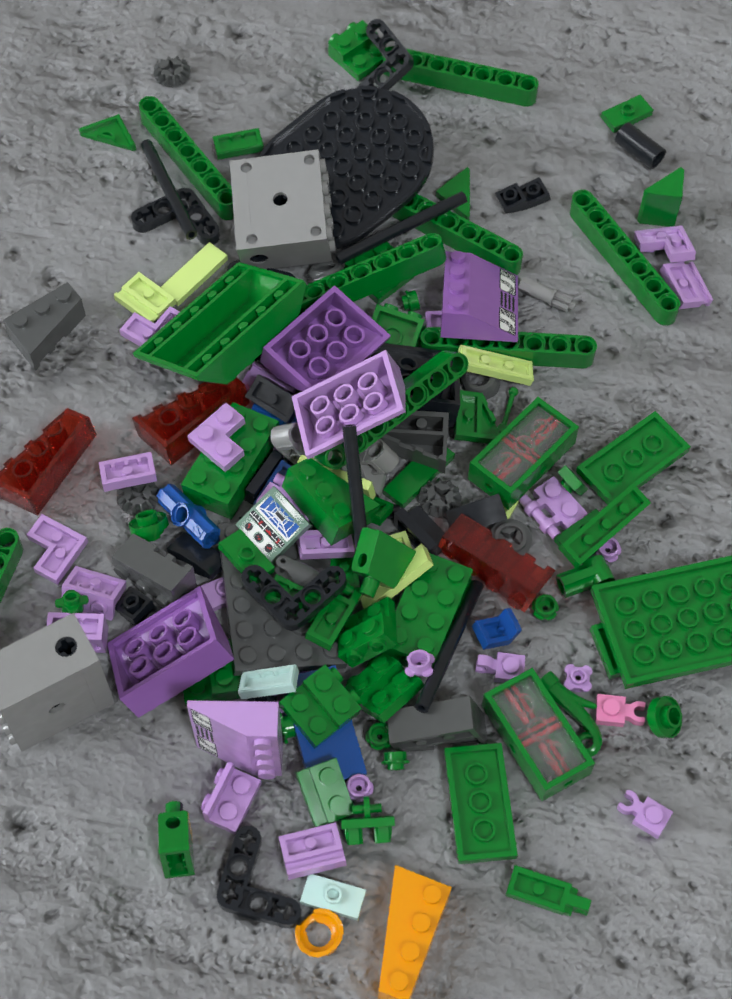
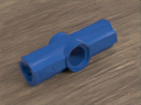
[156,484,221,549]

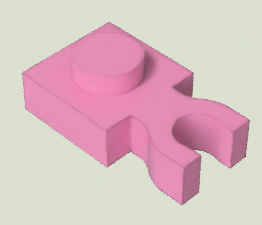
[595,694,646,727]

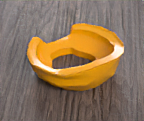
[295,908,344,958]

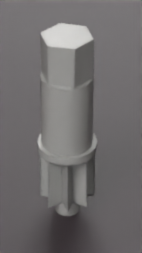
[518,277,576,312]

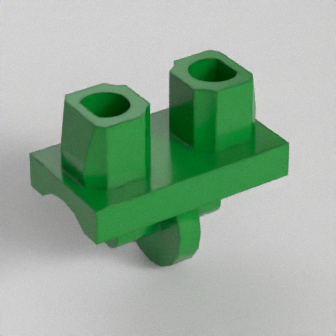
[341,796,395,845]

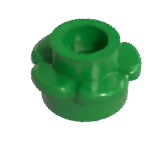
[401,290,420,312]
[531,594,559,621]
[365,723,391,751]
[381,751,410,771]

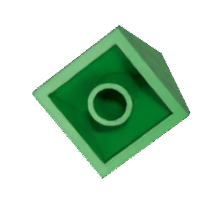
[637,167,684,227]

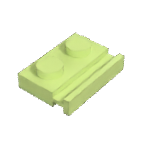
[114,272,176,323]

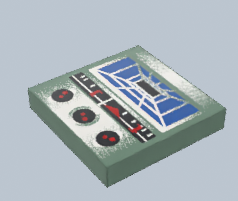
[235,486,312,564]

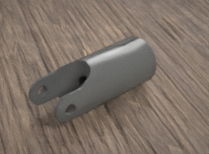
[275,555,337,595]

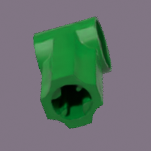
[556,555,615,598]

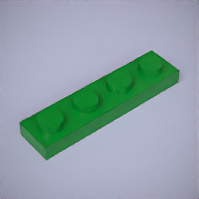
[558,483,651,568]

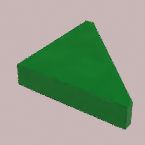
[79,114,136,151]
[436,167,470,220]

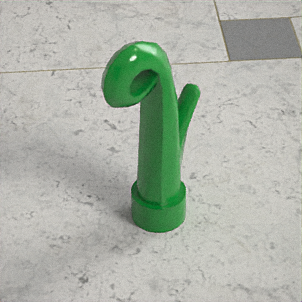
[541,671,602,757]

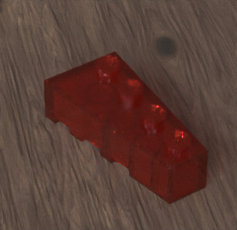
[132,377,250,466]
[0,408,97,516]
[438,513,556,613]

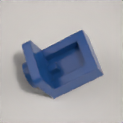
[471,608,522,650]

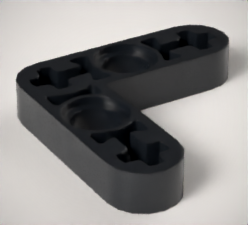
[357,19,414,90]
[131,188,220,245]
[241,565,347,631]
[217,826,302,928]

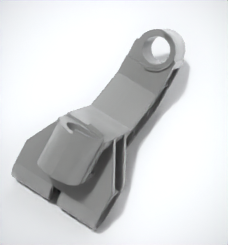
[270,423,399,498]

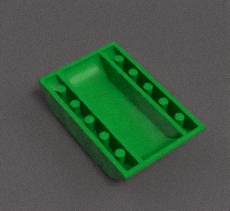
[133,262,306,384]

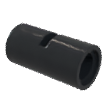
[615,122,666,169]

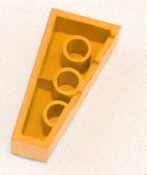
[378,865,452,999]

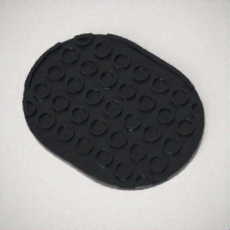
[260,86,434,249]

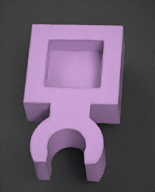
[617,790,673,839]

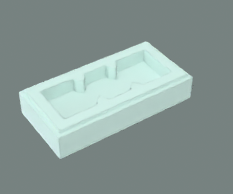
[238,664,299,700]
[300,874,366,921]

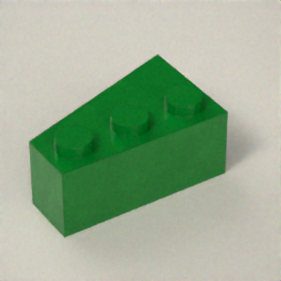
[282,458,380,546]

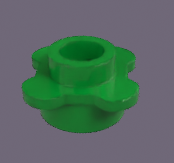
[55,590,89,614]
[280,712,296,744]

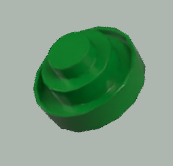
[128,509,169,542]
[647,696,682,739]

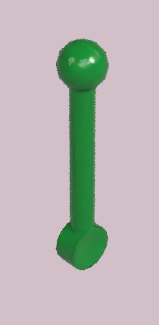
[498,387,518,433]

